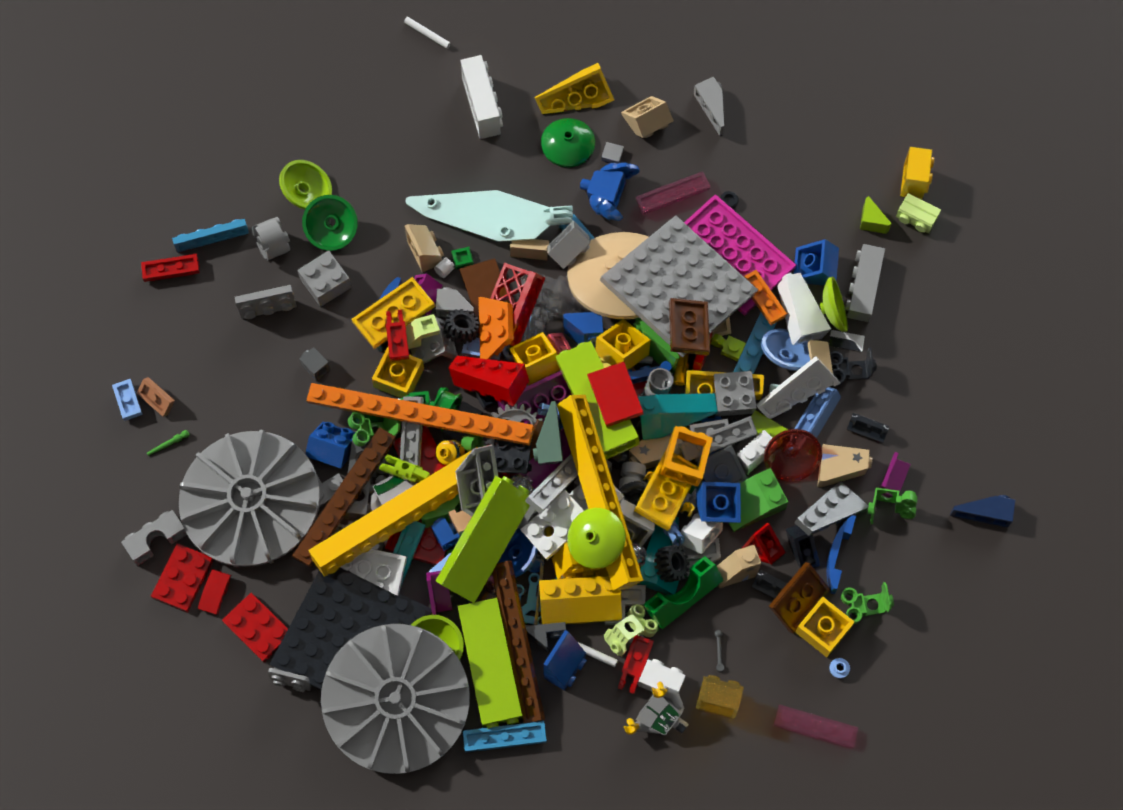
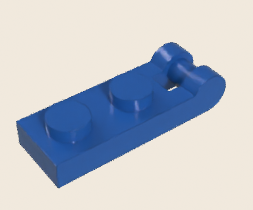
[627,361,672,384]

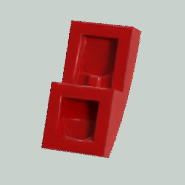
[198,569,232,614]

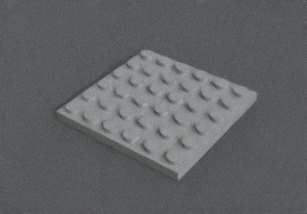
[600,215,758,357]

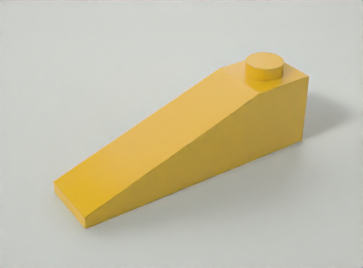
[535,63,614,114]

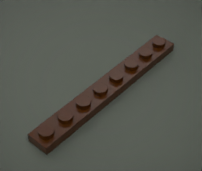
[292,427,396,567]
[492,561,545,723]

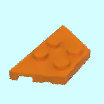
[478,297,514,359]

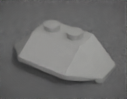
[455,445,498,516]

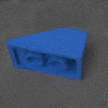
[543,630,587,691]

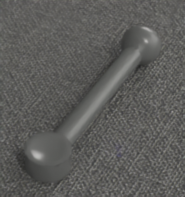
[715,630,724,672]

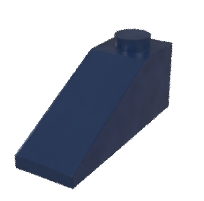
[950,495,1015,527]

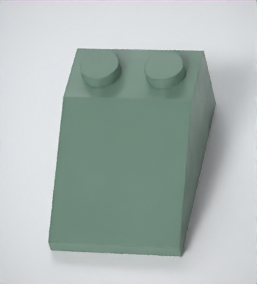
[533,401,563,465]

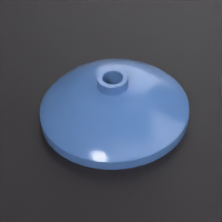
[761,329,810,371]

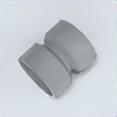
[644,368,673,396]
[618,462,646,496]

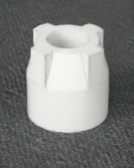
[434,257,454,278]

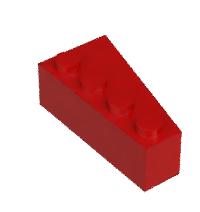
[449,356,529,406]

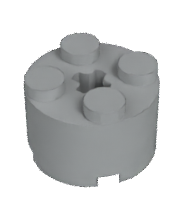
[252,217,290,261]

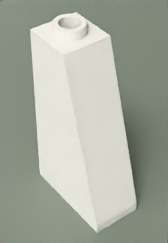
[777,273,831,345]

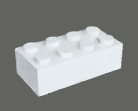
[460,55,503,139]

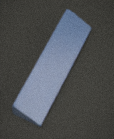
[784,387,841,457]

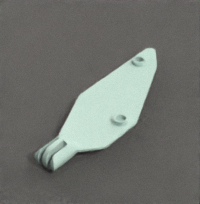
[406,190,573,242]

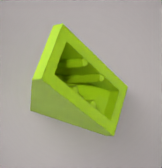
[860,196,891,234]

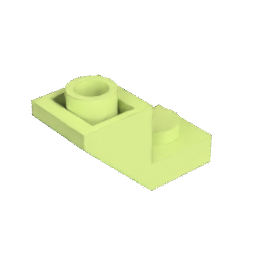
[406,314,440,349]

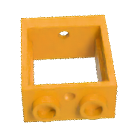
[660,426,713,487]

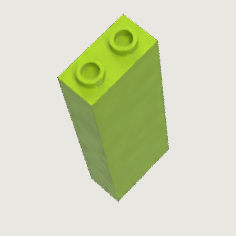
[556,341,640,459]
[436,476,530,603]
[458,598,522,729]

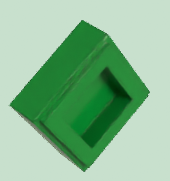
[451,247,474,270]

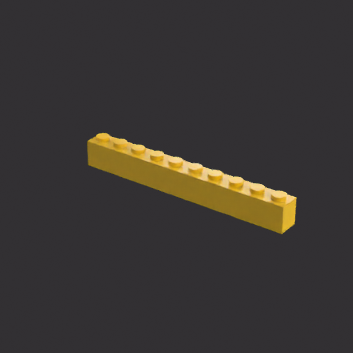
[557,395,643,591]
[309,447,477,577]

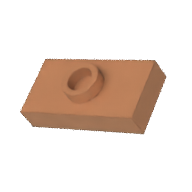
[137,377,175,417]

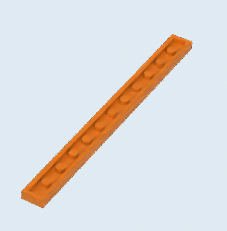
[306,383,534,446]

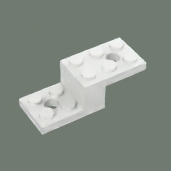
[520,484,625,560]

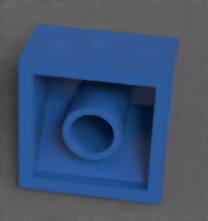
[794,239,839,285]
[563,312,603,348]
[696,482,741,523]

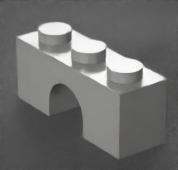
[121,510,187,566]

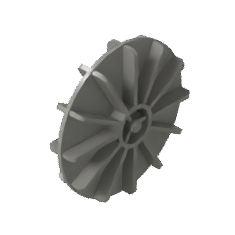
[179,430,320,567]
[321,624,469,774]

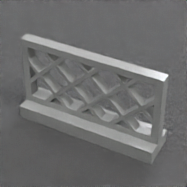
[518,454,578,529]

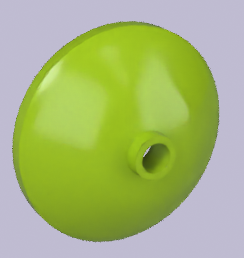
[279,160,332,210]
[820,277,848,332]
[567,508,626,569]
[411,615,463,660]

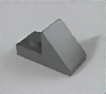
[526,622,566,652]

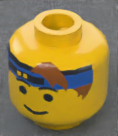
[436,440,465,465]

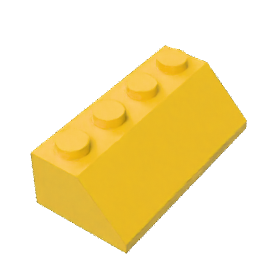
[539,576,622,624]

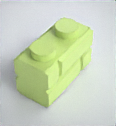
[896,193,941,233]

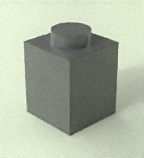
[299,347,331,381]

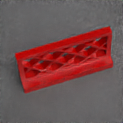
[478,263,545,346]

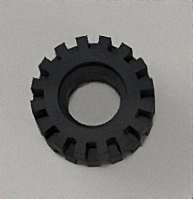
[444,309,480,344]
[654,545,690,583]

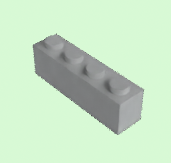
[845,244,885,322]

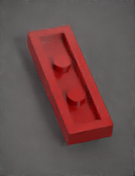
[141,254,200,282]

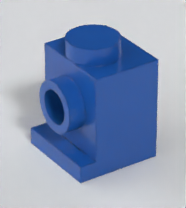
[431,517,460,551]

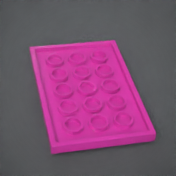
[684,194,796,316]

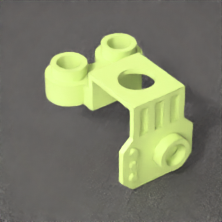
[604,604,658,657]

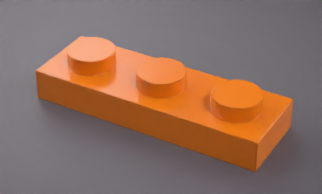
[743,270,787,325]

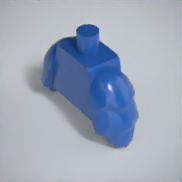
[580,163,640,221]

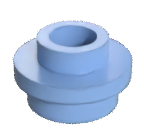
[829,658,850,679]

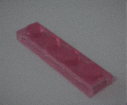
[636,171,710,215]
[773,705,858,749]

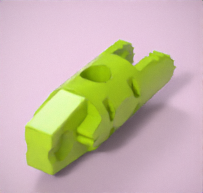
[379,454,430,483]

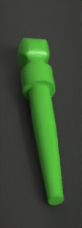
[147,430,190,456]

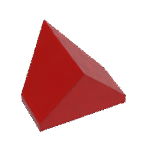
[741,523,786,564]

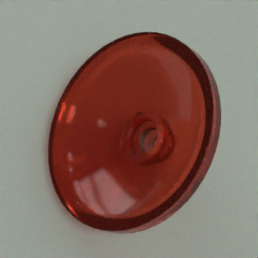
[764,429,822,482]

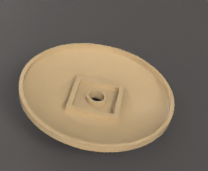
[567,232,649,319]

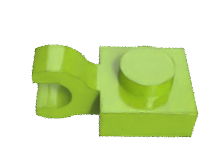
[711,334,746,361]

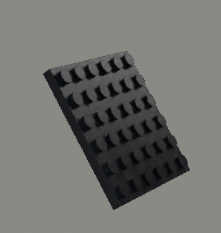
[270,567,432,691]

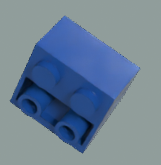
[305,422,355,468]

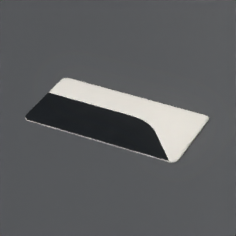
[829,330,865,352]

